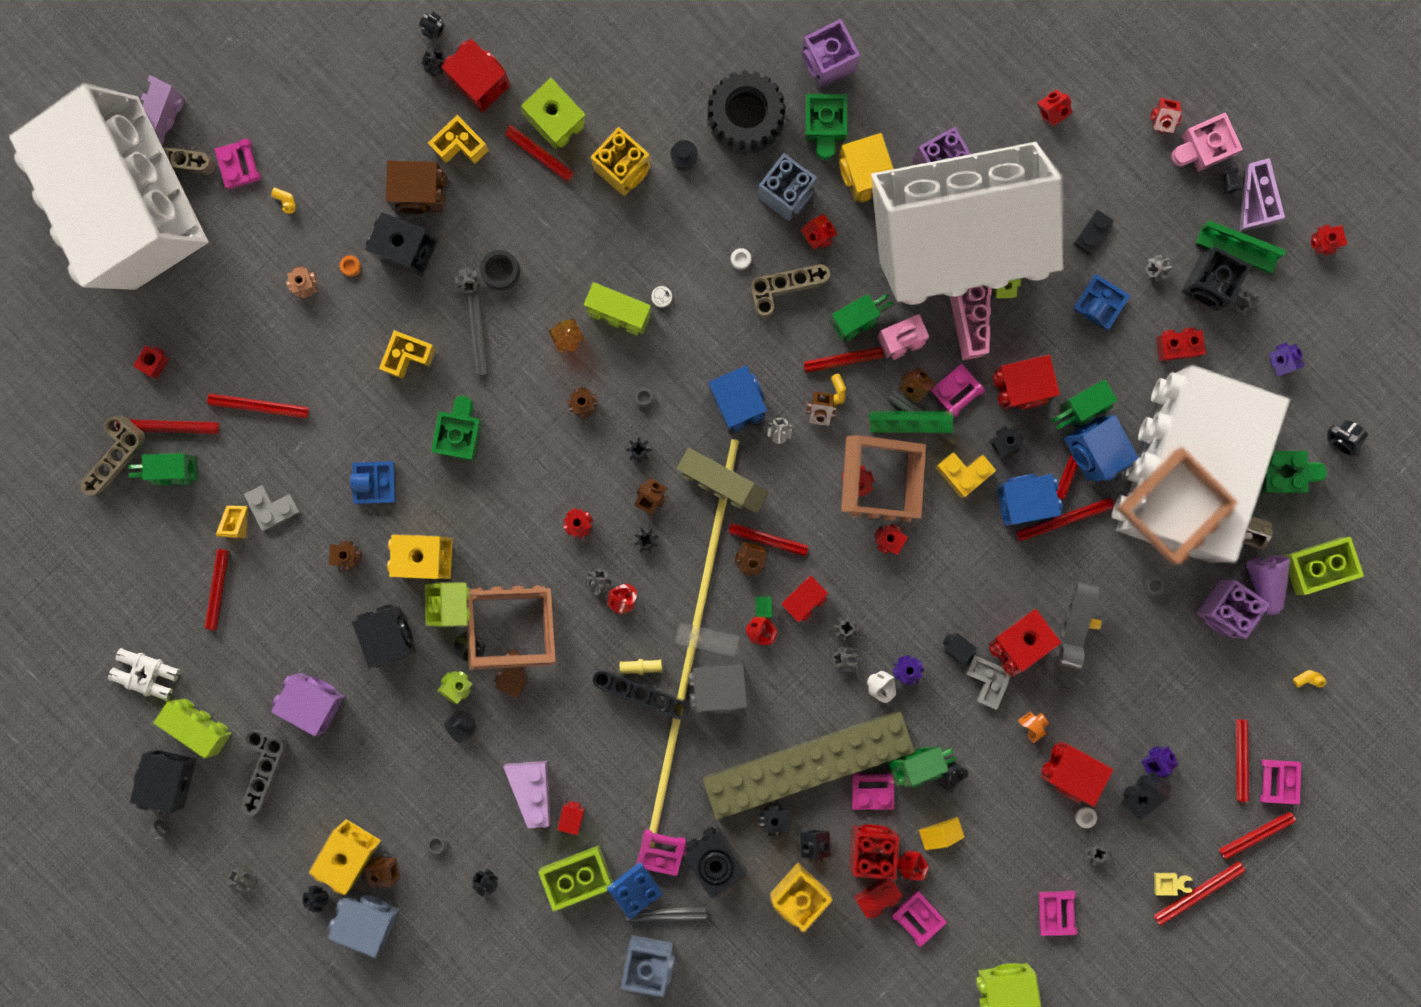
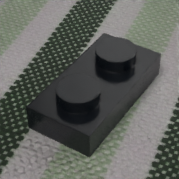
[1073,209,1114,255]

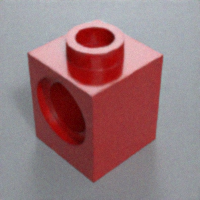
[133,345,170,379]
[557,801,585,835]

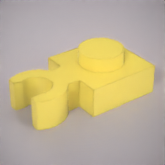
[1154,873,1192,895]

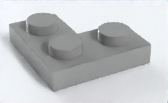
[244,485,301,531]
[966,655,1011,710]

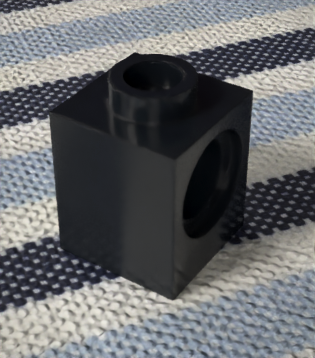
[942,632,977,665]

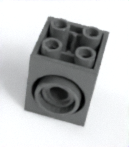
[689,663,747,714]

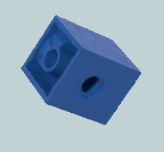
[708,365,767,433]
[1064,415,1139,482]
[996,474,1063,526]

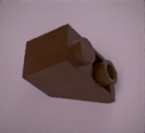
[494,649,528,698]

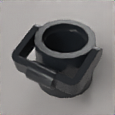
[1327,420,1369,456]

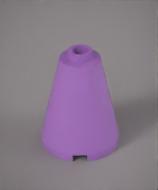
[1247,556,1290,615]

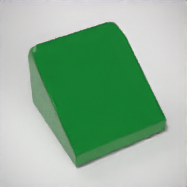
[755,596,773,617]

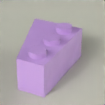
[141,75,185,145]
[1240,158,1285,232]
[503,761,551,828]

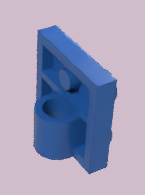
[1073,274,1130,331]
[350,461,396,504]
[607,862,663,920]

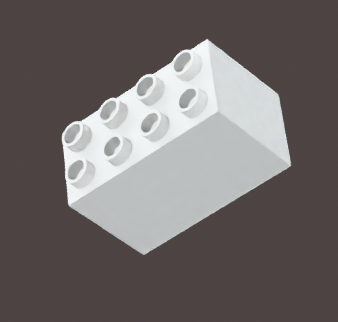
[9,84,209,290]
[871,142,1063,304]
[1112,365,1289,563]

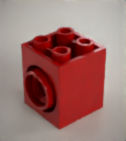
[442,38,511,113]
[992,354,1060,411]
[988,609,1062,677]
[1041,741,1114,806]
[849,824,899,880]

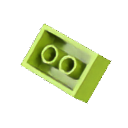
[584,282,652,336]
[1283,537,1364,595]
[425,583,470,626]
[153,698,232,758]
[538,845,613,912]

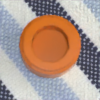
[339,255,361,277]

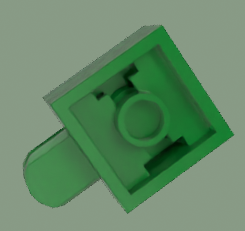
[805,94,847,160]
[829,294,894,342]
[1051,379,1118,430]
[431,396,483,461]
[1259,451,1327,494]
[128,453,198,486]
[887,747,957,788]

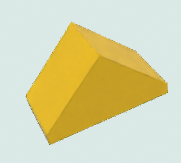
[216,506,248,538]
[919,817,964,850]

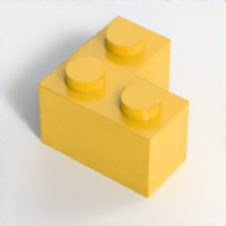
[428,115,489,164]
[379,330,437,379]
[935,452,996,498]

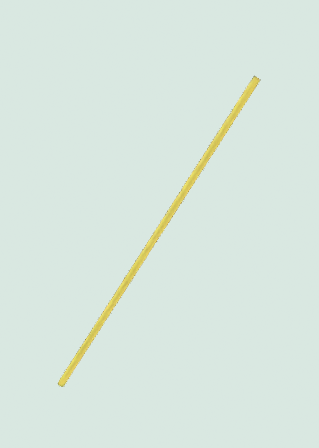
[649,439,739,848]

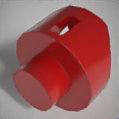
[607,583,637,614]
[746,617,777,645]
[897,850,929,880]

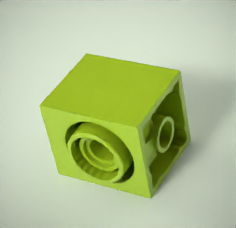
[521,78,586,149]
[976,963,1041,1007]

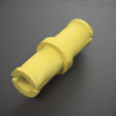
[620,659,662,675]

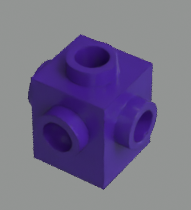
[1269,342,1305,376]
[892,654,924,686]
[1141,746,1178,778]

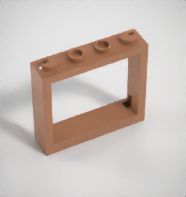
[841,435,926,522]
[1116,447,1239,564]
[467,585,556,670]

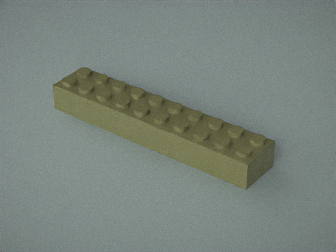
[703,711,915,820]

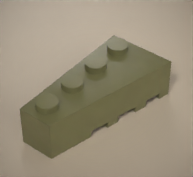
[676,447,769,514]

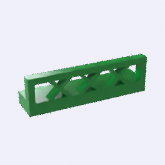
[1195,220,1286,274]
[869,411,953,433]

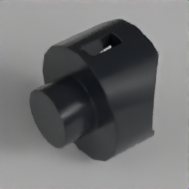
[670,140,698,171]
[453,632,486,661]
[444,711,476,743]
[938,761,969,794]

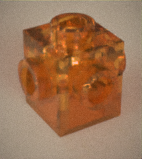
[548,318,585,353]

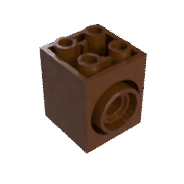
[386,160,447,214]

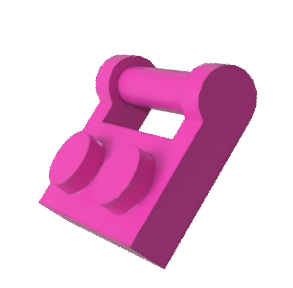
[215,139,261,189]
[930,364,986,418]
[1260,759,1301,804]
[852,772,894,810]
[636,829,686,876]
[890,890,947,947]
[1038,890,1078,936]

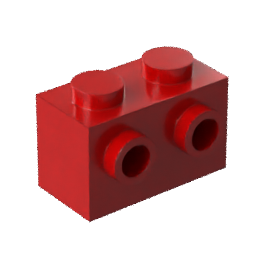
[1156,327,1206,362]
[781,575,828,622]
[854,879,902,919]

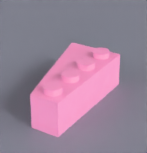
[950,285,992,360]

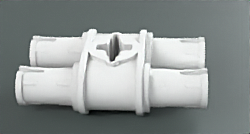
[108,648,180,701]

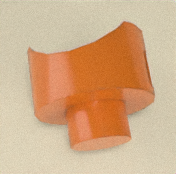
[1017,712,1049,744]

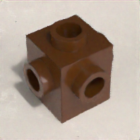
[899,367,936,404]
[567,387,598,418]
[806,391,836,426]
[634,478,667,515]
[329,541,362,570]
[735,541,766,576]
[364,856,400,889]

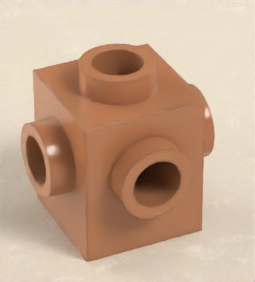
[286,267,318,298]

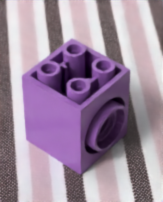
[801,19,860,89]
[913,127,971,165]
[1196,580,1270,639]
[271,673,345,736]

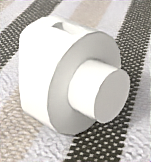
[867,671,896,703]

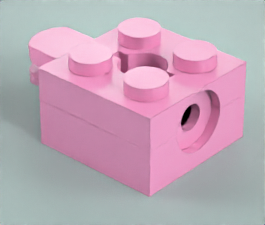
[1172,112,1243,172]
[877,314,929,360]

